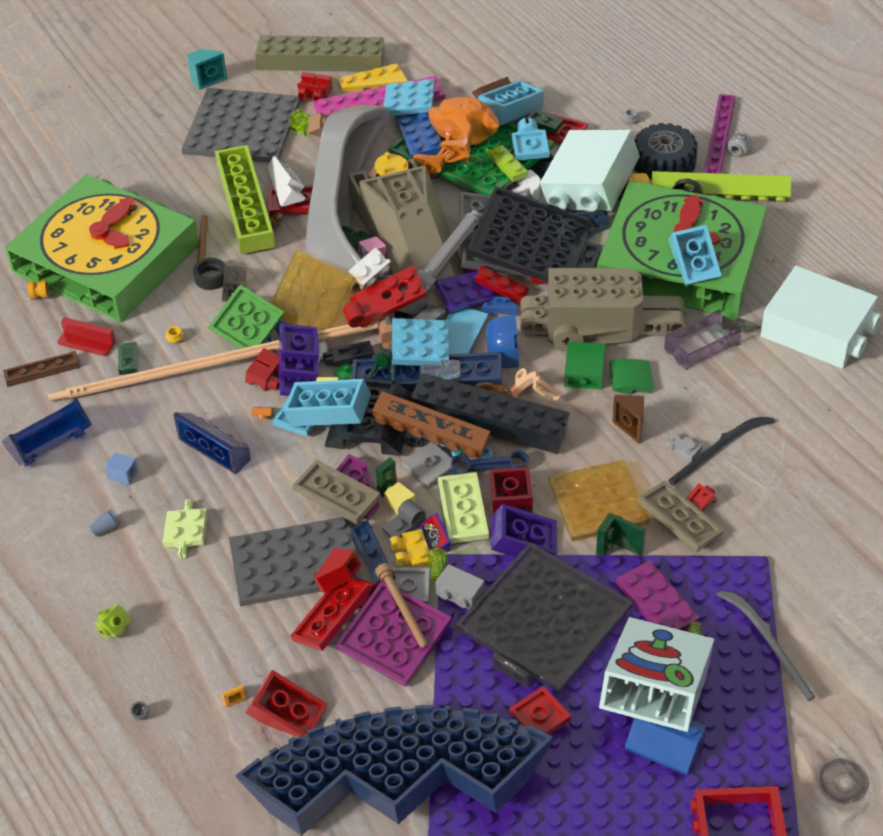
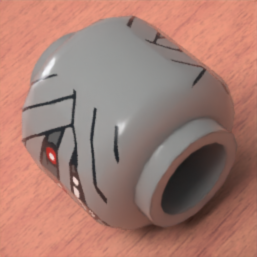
[728,132,752,156]

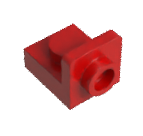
[686,483,718,512]

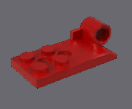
[343,265,428,328]
[290,579,379,651]

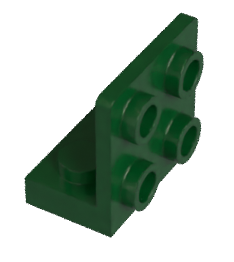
[596,513,646,555]

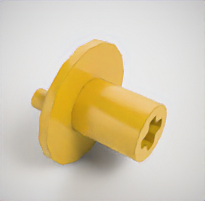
[374,152,408,176]

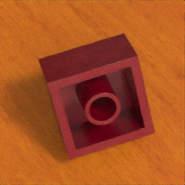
[489,467,533,514]

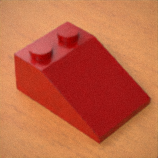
[245,669,328,737]

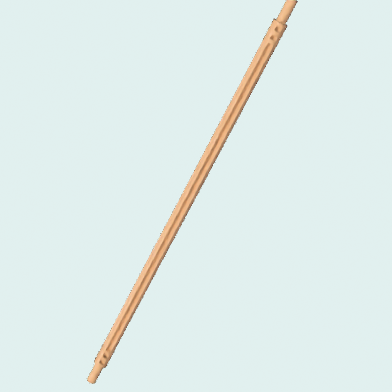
[48,317,395,401]

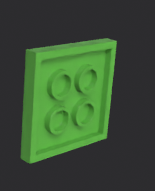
[208,284,285,349]

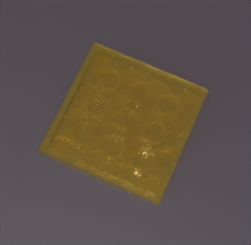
[271,249,356,342]
[548,460,649,541]

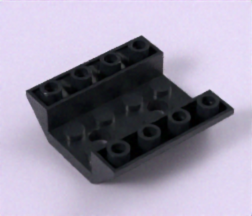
[325,378,412,456]

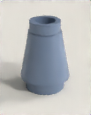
[89,509,120,536]

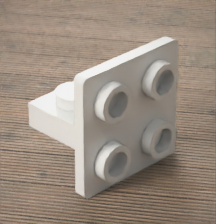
[348,247,391,290]

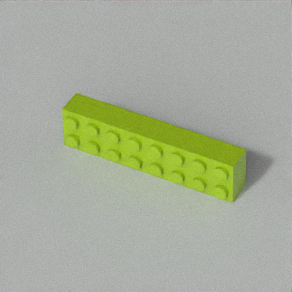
[215,145,275,254]

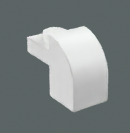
[512,170,540,200]

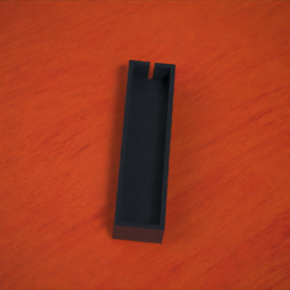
[411,373,570,454]

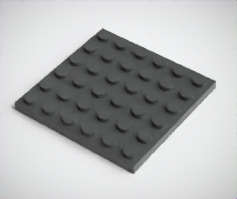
[181,88,301,162]

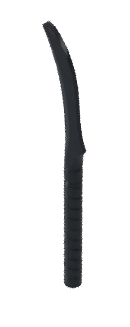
[668,417,775,486]

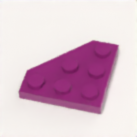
[336,454,379,521]

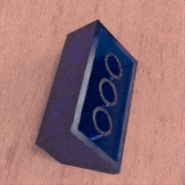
[173,412,251,474]

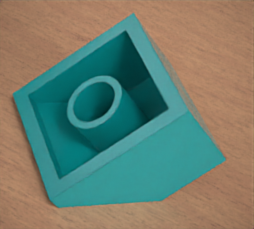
[187,49,228,90]

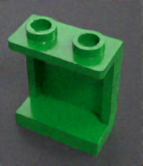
[564,342,605,390]

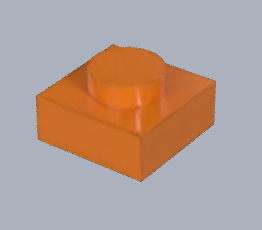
[252,406,275,419]

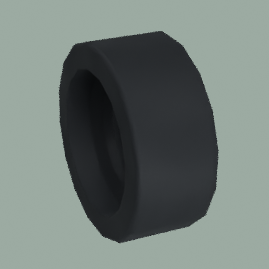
[193,258,228,290]

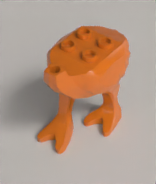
[413,97,499,174]

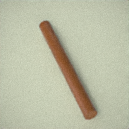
[197,215,208,262]

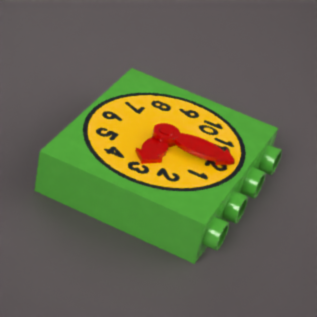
[5,174,199,322]

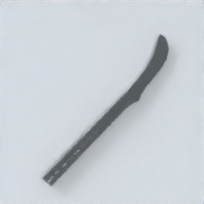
[717,591,815,701]

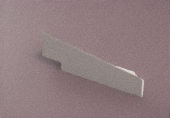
[267,156,305,206]

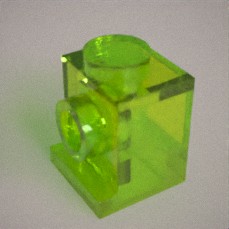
[289,108,311,136]

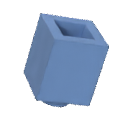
[105,453,138,485]

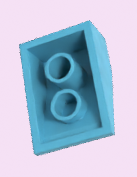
[669,225,722,285]

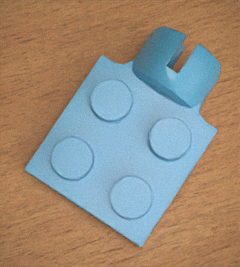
[512,118,550,160]

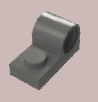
[383,499,426,538]

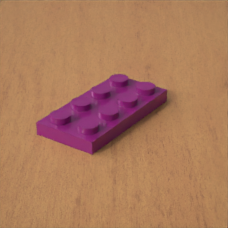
[615,560,700,631]

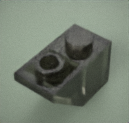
[222,265,247,301]

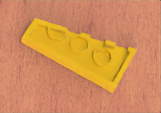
[338,63,407,92]

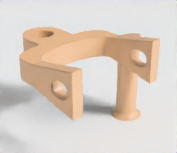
[508,368,562,400]

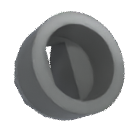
[130,701,149,720]

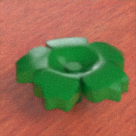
[334,364,353,380]

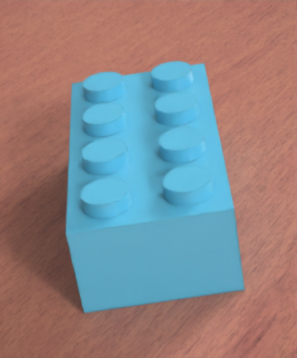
[478,80,545,125]
[283,379,371,426]

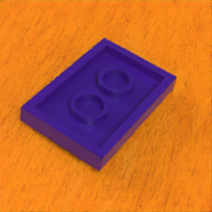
[434,271,497,313]

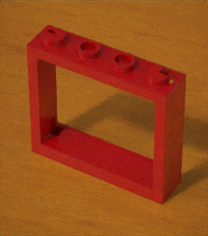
[690,786,787,836]

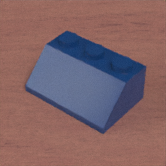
[625,718,706,775]

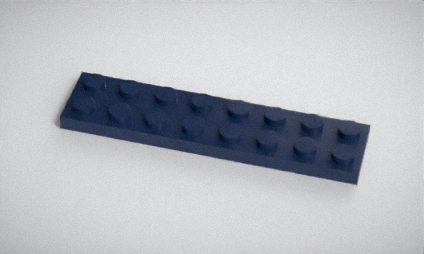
[352,352,502,389]

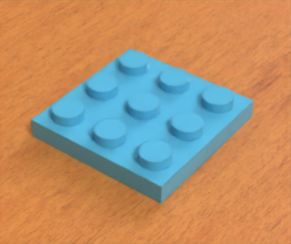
[384,79,435,116]
[392,318,449,366]

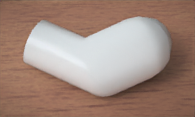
[318,341,328,363]

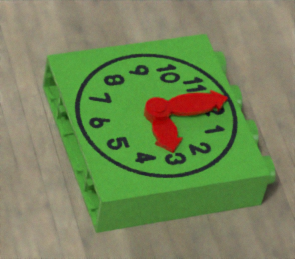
[597,181,767,318]

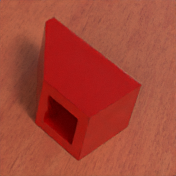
[314,548,361,593]

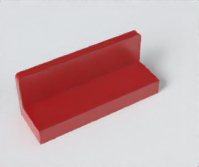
[57,317,116,356]

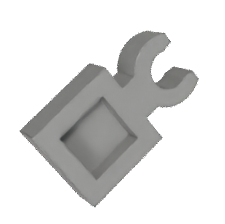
[665,433,702,462]

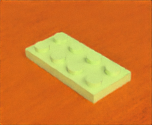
[438,472,489,544]

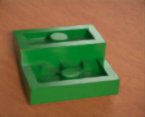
[609,359,654,395]

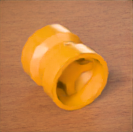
[27,280,49,299]

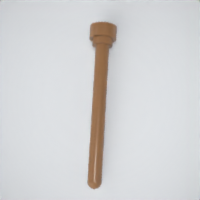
[375,563,427,648]

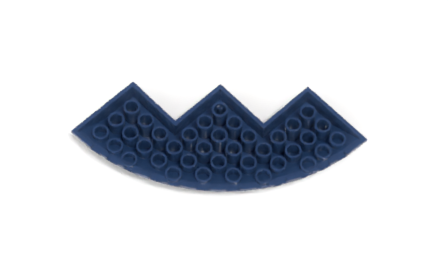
[236,705,554,836]

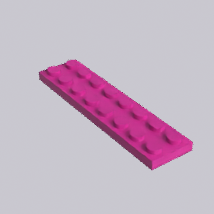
[313,76,445,115]

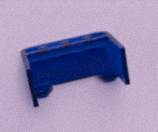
[1,398,92,467]

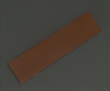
[3,351,80,387]

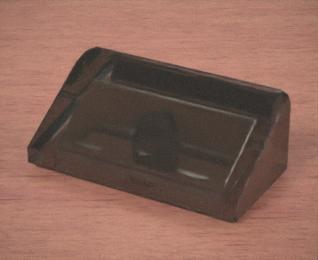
[722,316,761,333]
[493,653,537,688]

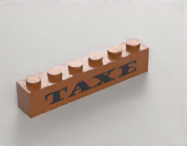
[372,391,490,459]

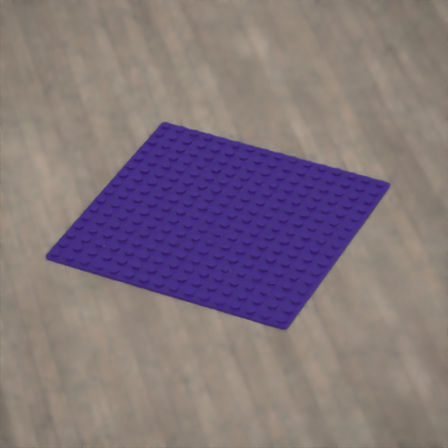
[428,554,799,836]

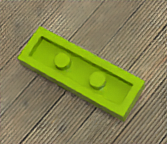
[488,145,528,182]

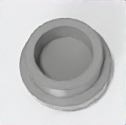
[622,108,639,123]

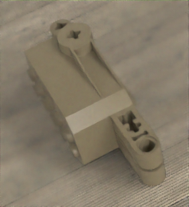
[520,268,687,351]

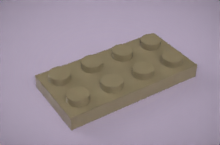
[292,460,381,524]
[637,481,724,552]

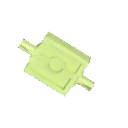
[163,499,208,558]

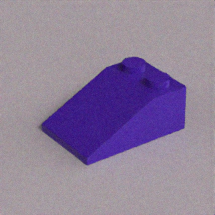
[491,504,557,555]

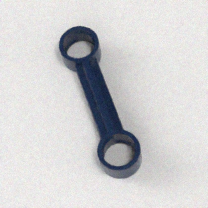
[450,450,529,475]

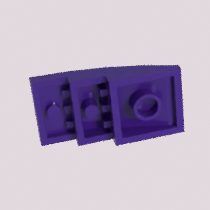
[279,323,319,396]

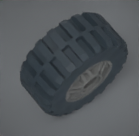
[634,123,698,180]

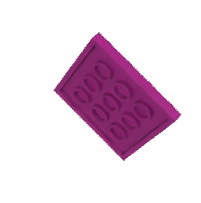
[335,581,452,687]

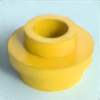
[165,326,184,343]

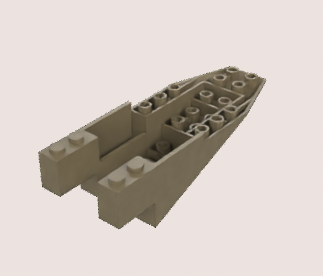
[348,159,463,310]

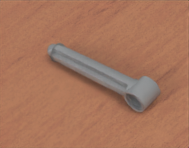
[418,210,481,292]

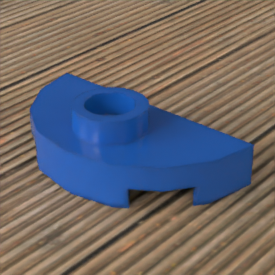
[482,297,518,315]

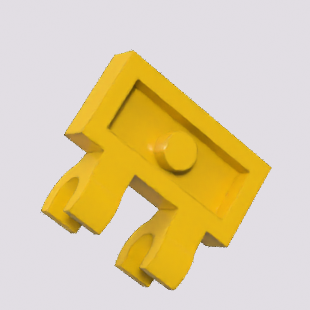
[390,529,433,567]

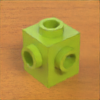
[94,604,132,639]

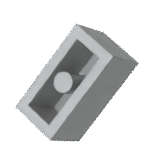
[436,564,485,611]

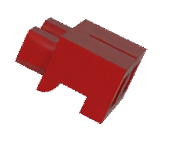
[297,72,333,101]
[245,348,279,391]

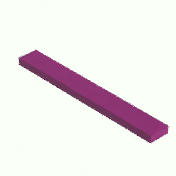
[704,94,735,174]

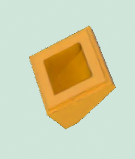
[221,685,246,707]

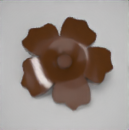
[269,211,284,227]

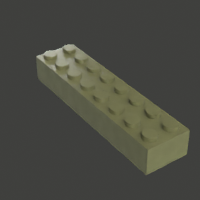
[255,35,385,72]

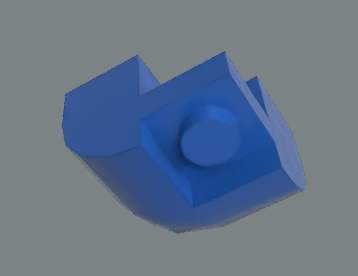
[486,315,519,368]

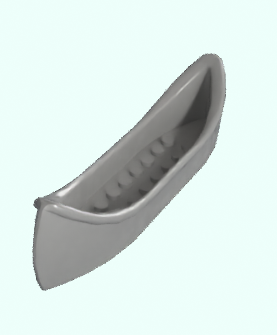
[306,105,390,290]

